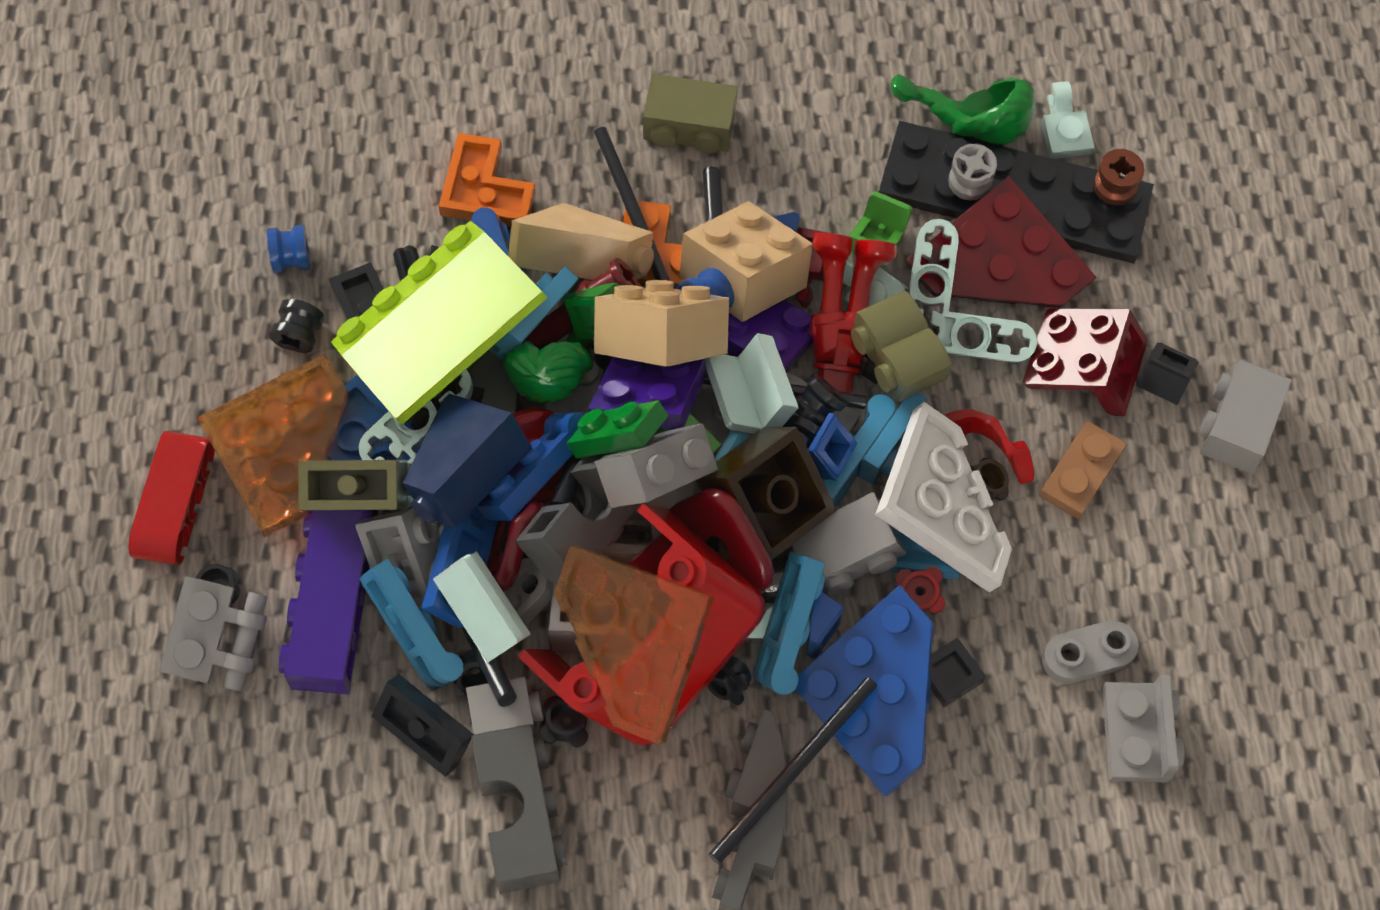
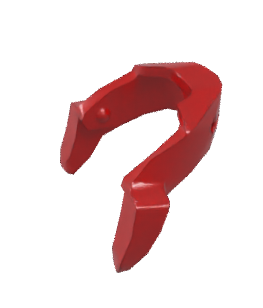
[944,408,1035,484]

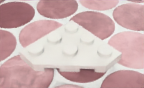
[875,402,1012,592]

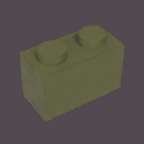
[643,74,738,153]
[298,460,408,510]

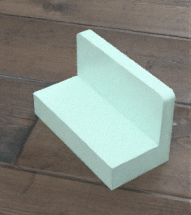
[705,333,799,434]
[433,551,531,663]

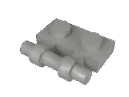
[159,576,268,692]

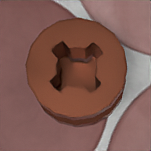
[1093,149,1145,205]

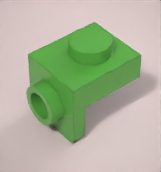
[849,191,913,268]

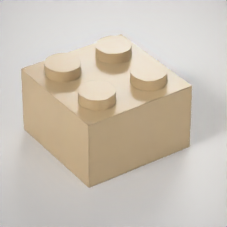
[679,201,813,322]
[594,280,729,367]

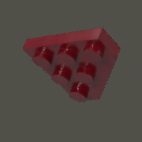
[905,176,1097,308]

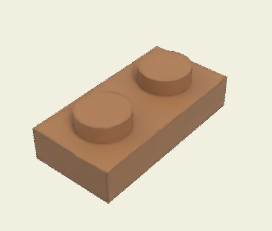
[1039,420,1127,520]

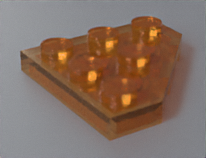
[197,354,349,538]
[554,545,714,744]

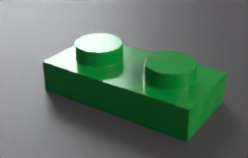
[566,400,669,458]

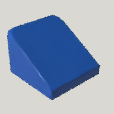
[808,413,857,481]
[807,592,844,659]

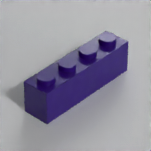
[279,510,379,695]

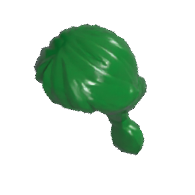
[890,74,1035,145]
[502,330,593,405]

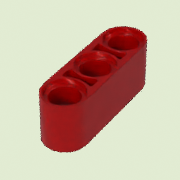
[128,431,215,566]

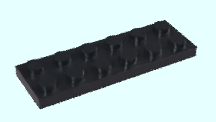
[878,120,1154,264]

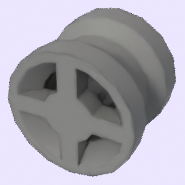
[948,144,997,200]

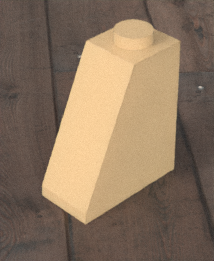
[508,203,654,280]

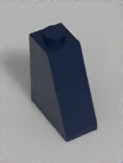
[403,393,532,528]

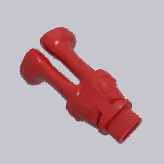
[809,233,898,393]

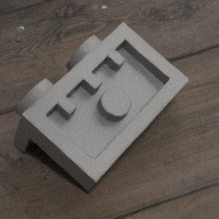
[355,506,440,609]
[1102,675,1185,783]

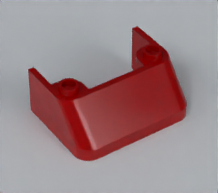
[517,503,765,745]

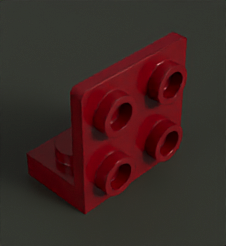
[1023,309,1148,416]

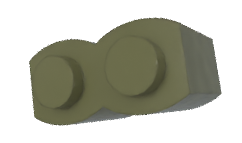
[851,290,953,402]

